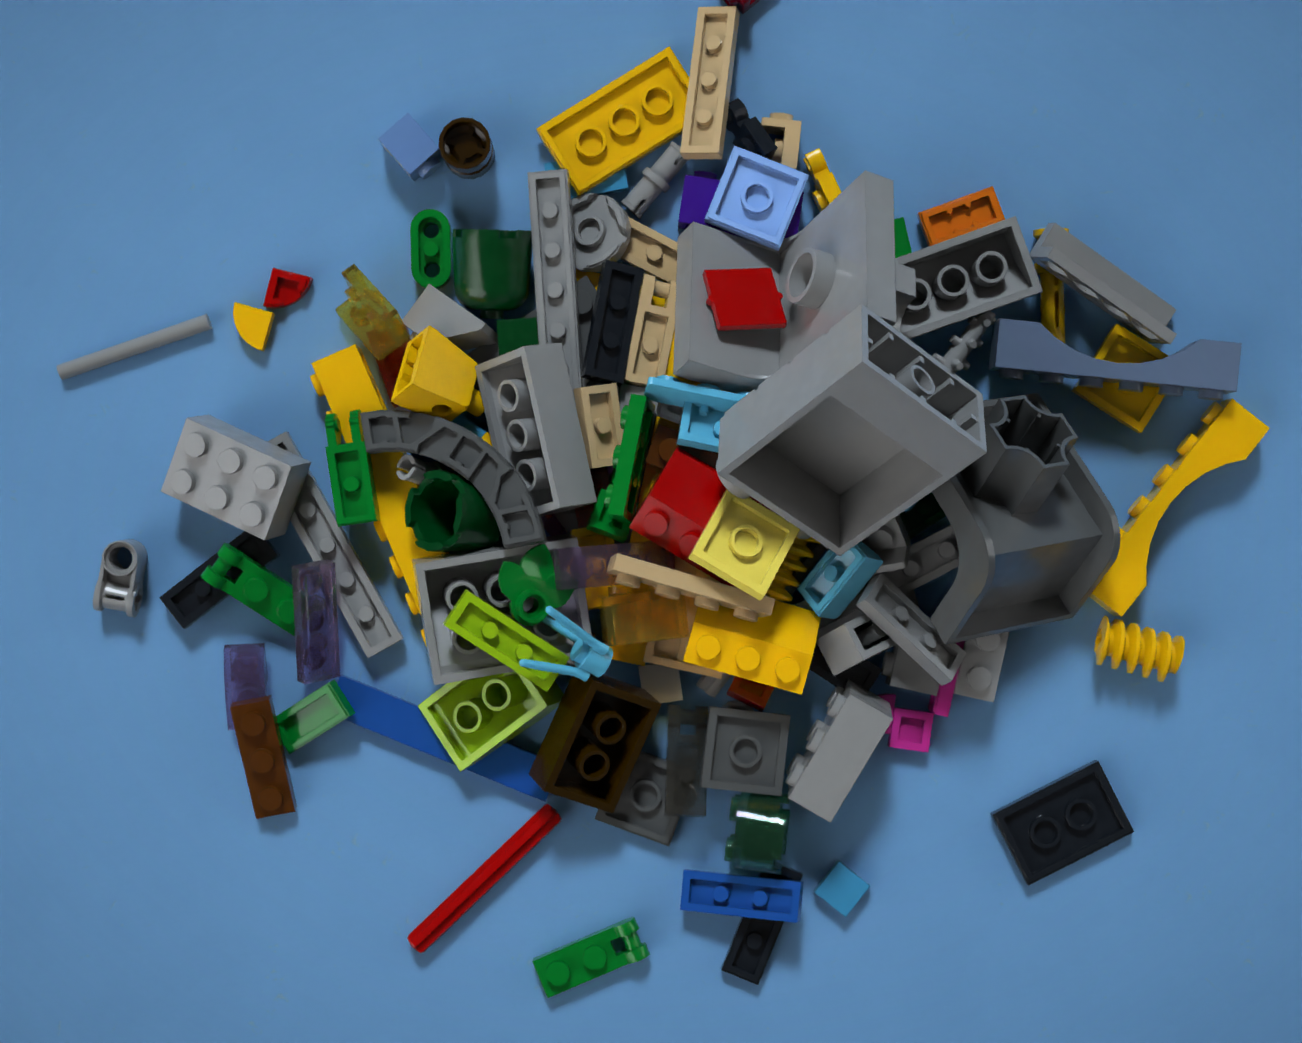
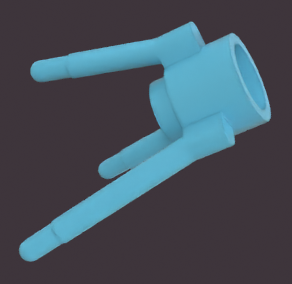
[519,606,613,682]

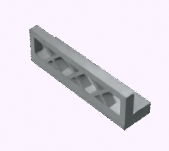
[1030,223,1177,344]

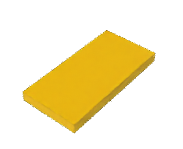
[536,46,689,197]

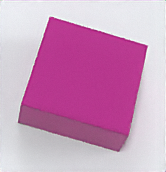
[887,707,934,753]

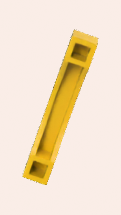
[1089,399,1270,617]

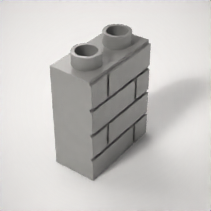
[716,303,987,556]

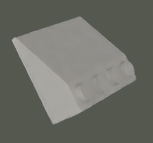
[412,533,592,685]

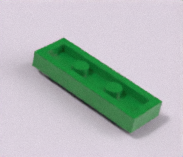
[605,394,655,523]

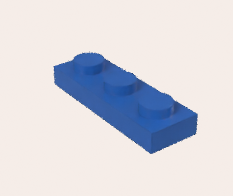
[680,869,804,923]

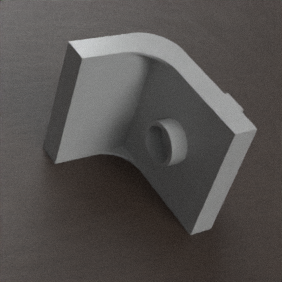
[673,170,916,394]

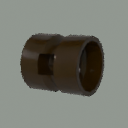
[439,117,495,179]

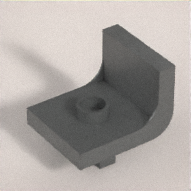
[930,393,1120,645]

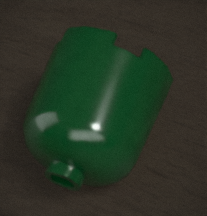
[453,229,532,319]
[405,470,502,553]

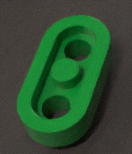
[410,209,452,289]

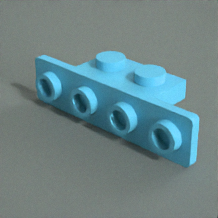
[644,375,750,453]

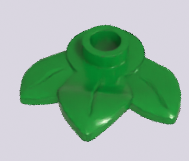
[498,544,577,626]

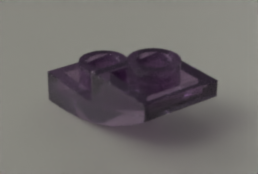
[224,643,268,730]

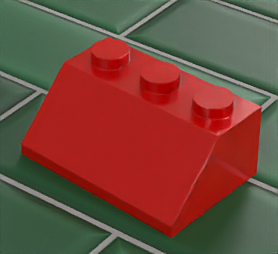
[629,446,778,588]

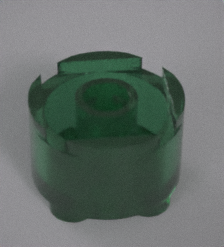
[724,792,791,875]

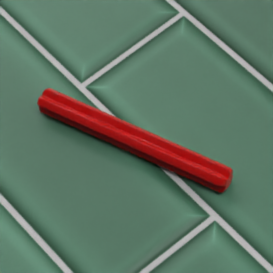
[407,804,562,953]

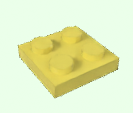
[688,489,800,601]

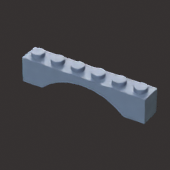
[989,318,1242,400]

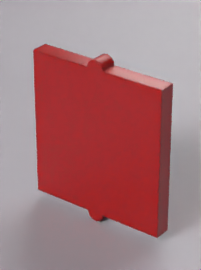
[702,268,787,331]

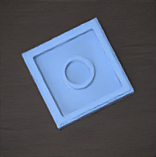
[704,145,809,251]

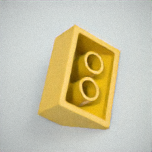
[683,600,821,695]

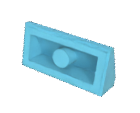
[797,541,883,619]

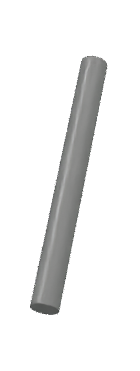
[57,314,212,380]

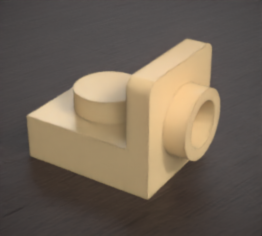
[761,113,802,169]

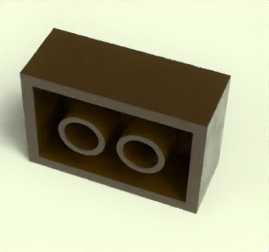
[529,674,662,813]

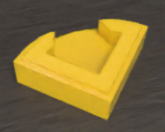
[233,302,275,352]

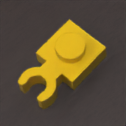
[803,148,842,212]

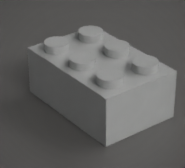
[161,414,311,540]
[785,679,893,823]

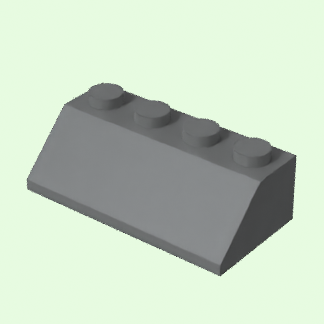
[897,216,1043,339]
[475,343,597,516]

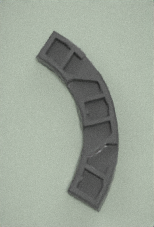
[360,410,547,549]

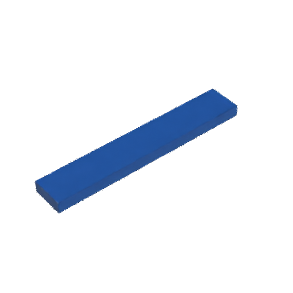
[337,674,549,802]

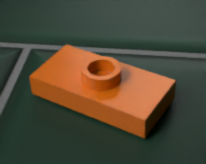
[917,186,1005,247]

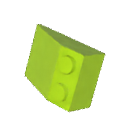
[418,671,564,772]

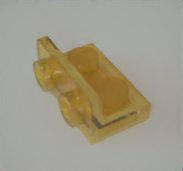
[336,264,411,360]

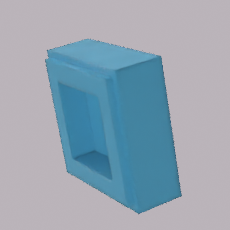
[814,860,870,917]

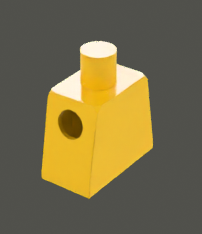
[391,325,484,421]

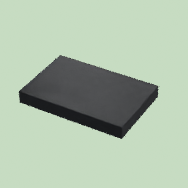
[990,760,1134,886]

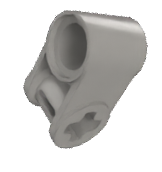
[93,539,147,618]

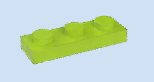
[443,589,570,692]

